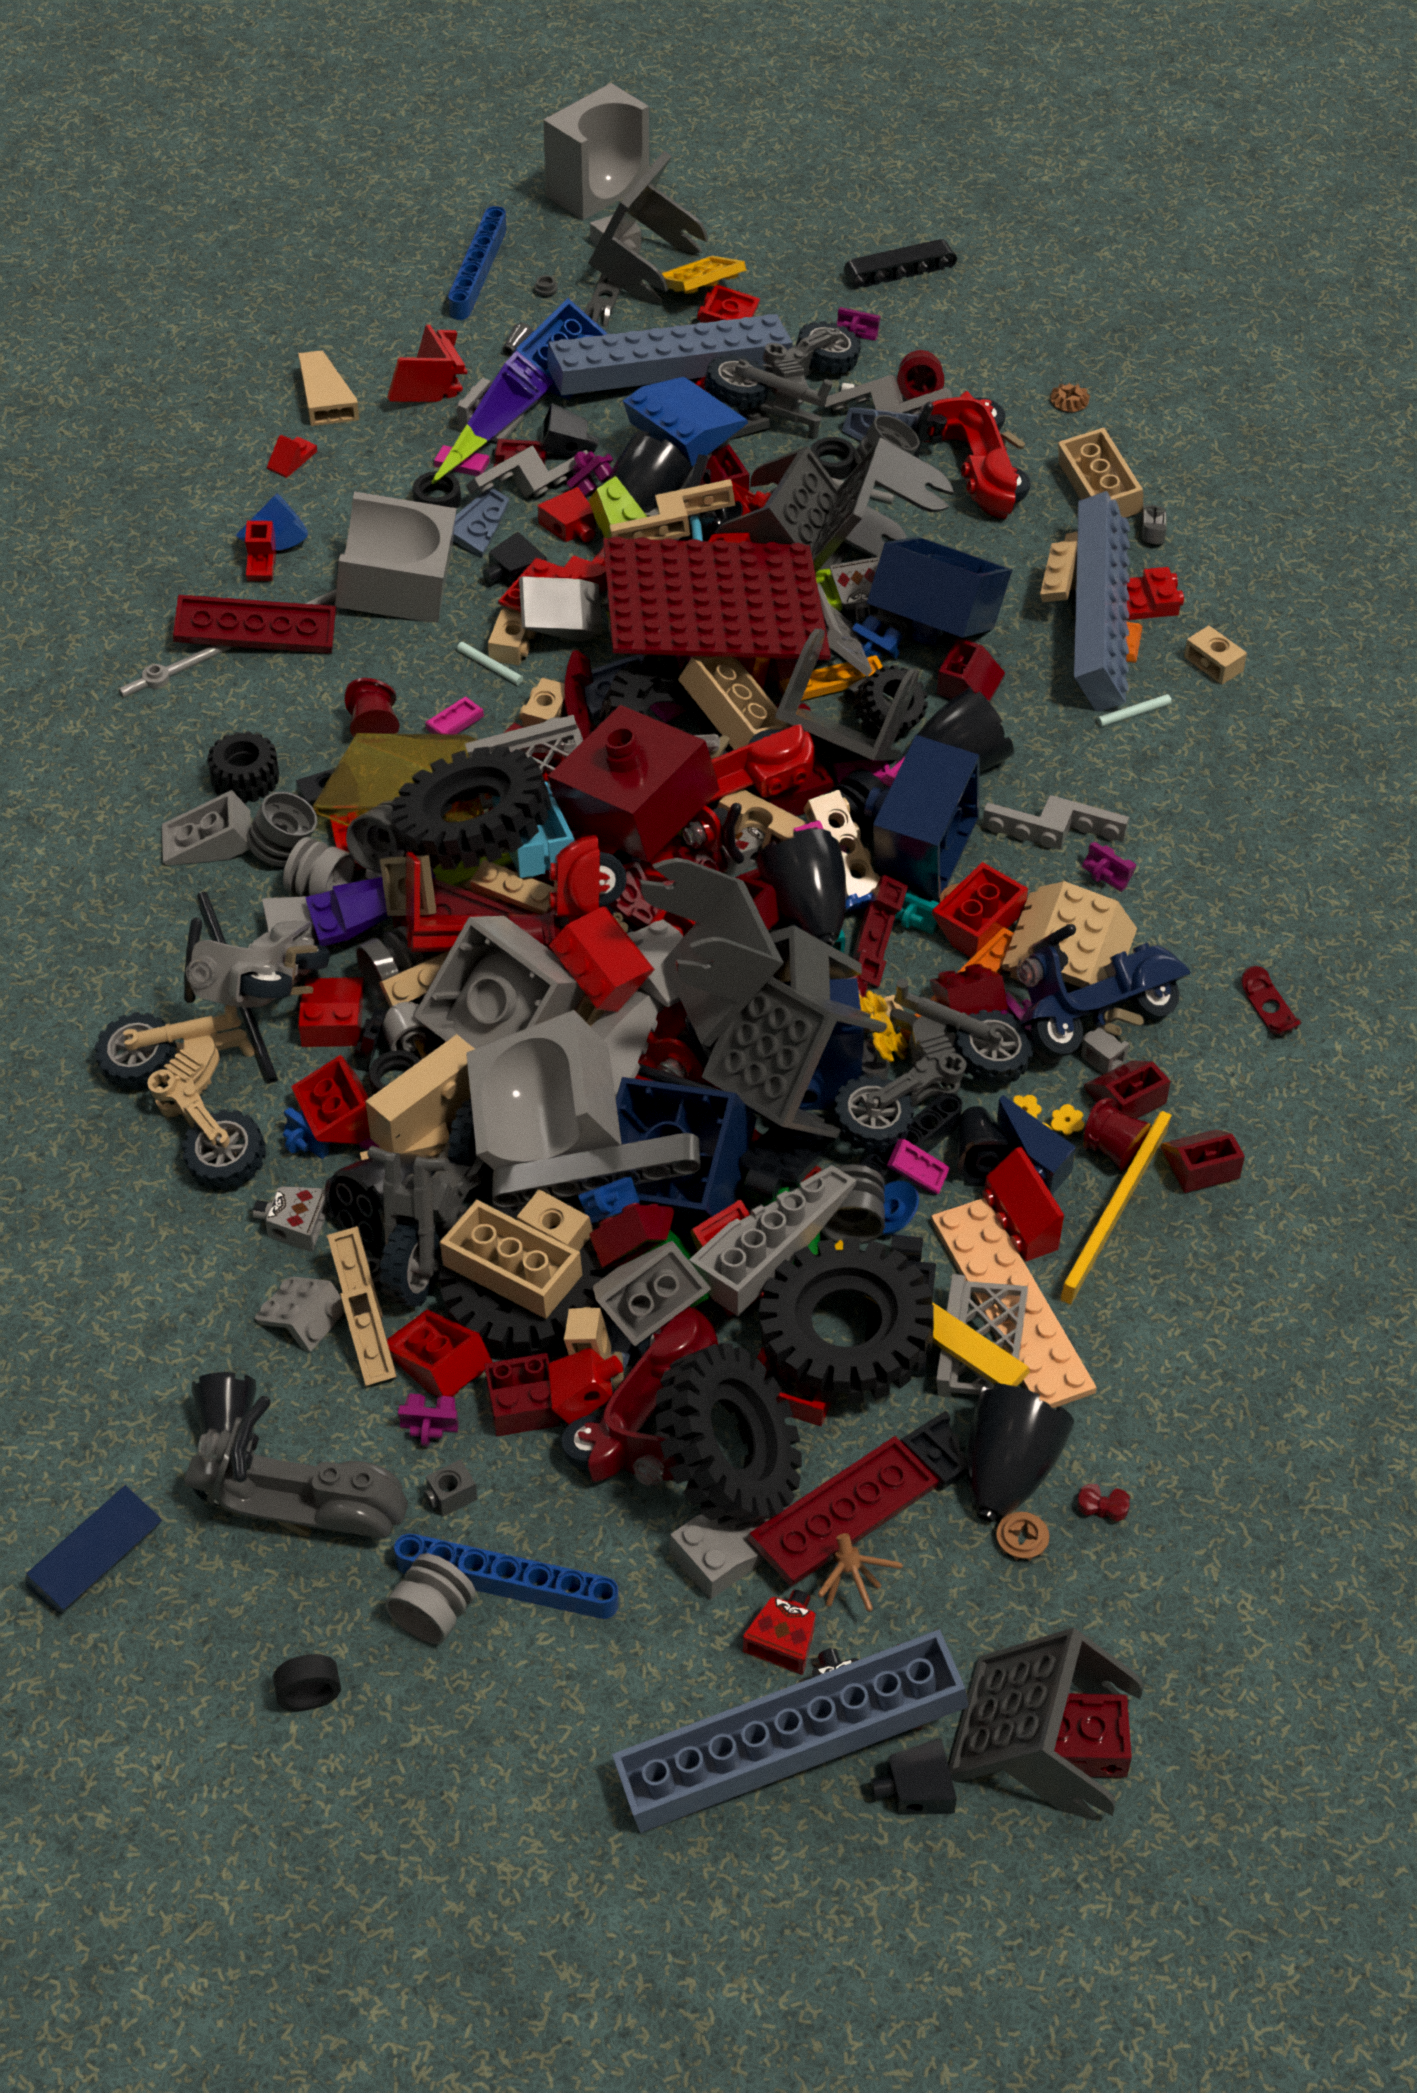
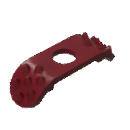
[1241,965,1301,1036]

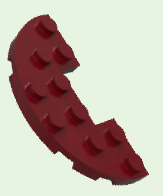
[609,843,727,929]

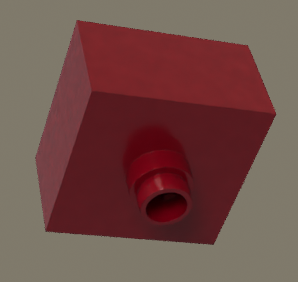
[547,705,720,862]

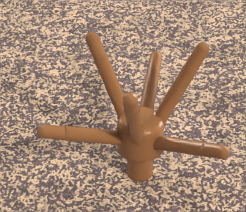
[818,1533,902,1612]

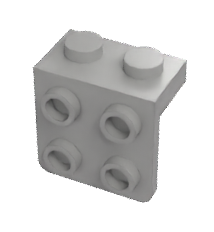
[456,378,524,442]
[255,1277,345,1352]

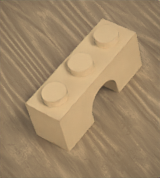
[718,789,807,848]

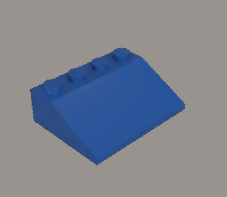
[511,298,608,400]
[623,377,748,466]

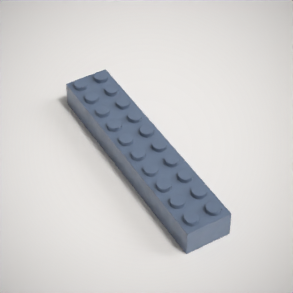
[547,314,793,395]
[1074,491,1130,712]
[612,1629,969,1833]

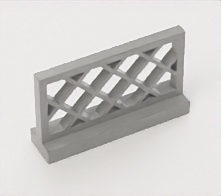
[817,583,872,676]
[465,715,581,810]
[936,1274,1028,1398]

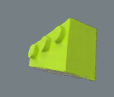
[588,476,647,538]

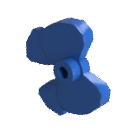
[846,892,873,912]

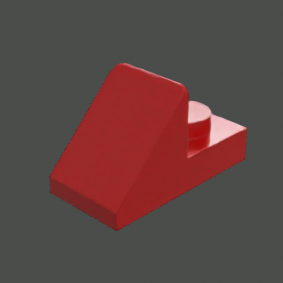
[267,435,317,478]

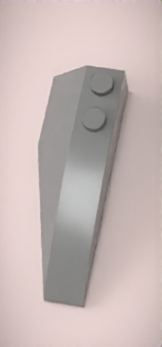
[591,987,665,1099]
[689,1165,856,1316]

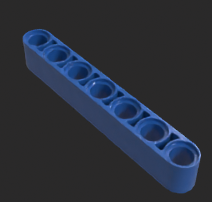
[448,206,507,320]
[394,1534,619,1619]

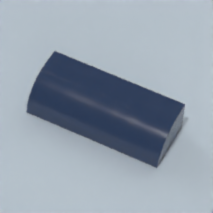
[26,1485,162,1613]

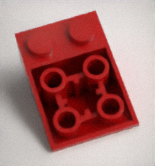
[498,558,581,612]

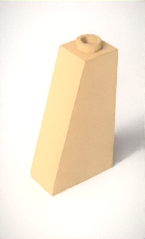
[298,350,359,426]

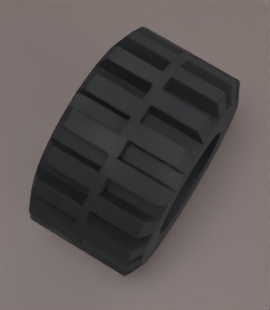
[853,665,928,738]
[207,731,279,803]

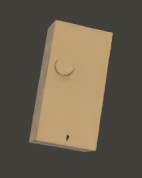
[1058,428,1143,518]
[678,656,792,750]
[366,1034,475,1153]
[440,1200,582,1319]

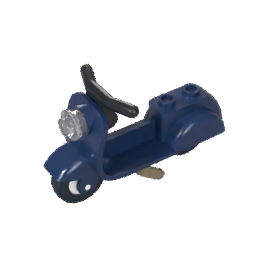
[1017,924,1191,1058]

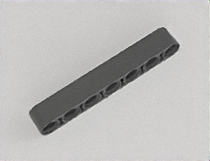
[492,1133,700,1208]

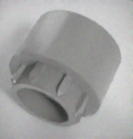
[382,1002,437,1055]

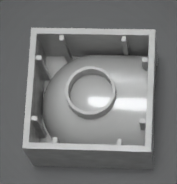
[543,83,649,220]
[335,492,457,622]
[414,916,585,1049]
[466,1010,622,1170]

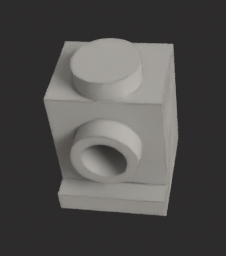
[1081,1027,1129,1074]

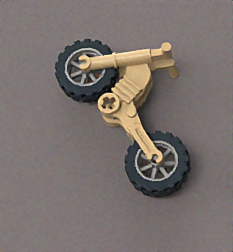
[95,1005,266,1190]

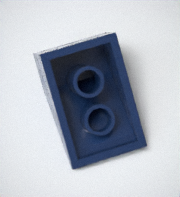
[997,1095,1076,1194]

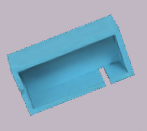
[492,781,574,878]

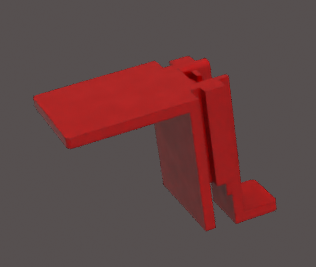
[387,324,468,402]
[406,852,482,952]

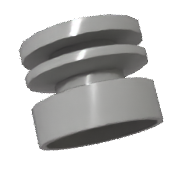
[283,837,355,897]
[385,1553,476,1644]

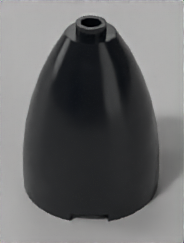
[608,431,691,513]
[905,686,1014,773]
[756,829,847,947]
[325,1153,437,1256]
[967,1383,1074,1522]

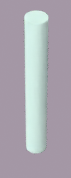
[457,642,523,686]
[1097,694,1171,727]

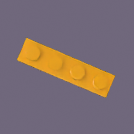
[778,655,883,700]

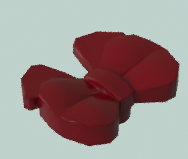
[1077,1484,1130,1521]

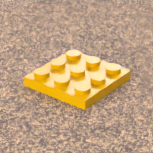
[662,256,746,294]

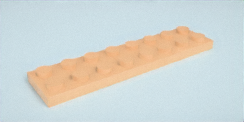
[931,1198,1097,1408]

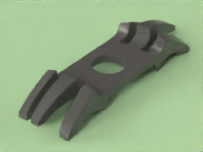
[585,274,623,327]

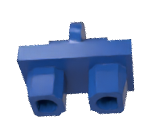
[852,615,903,660]
[283,1107,333,1159]
[578,1177,640,1225]

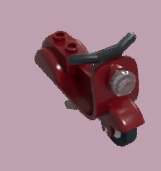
[562,1306,718,1485]

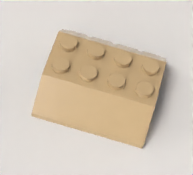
[1002,881,1137,988]

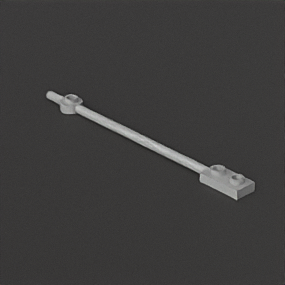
[118,589,336,698]

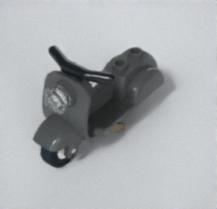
[185,1396,408,1538]

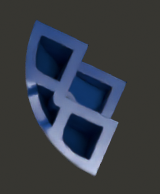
[236,493,308,550]

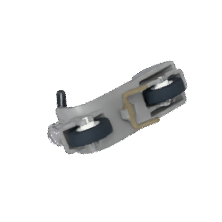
[184,917,330,1008]

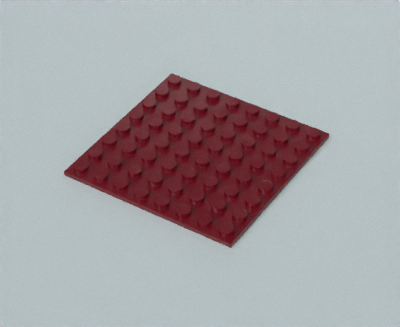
[603,537,831,660]

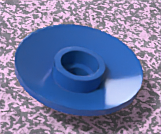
[881,1181,919,1235]

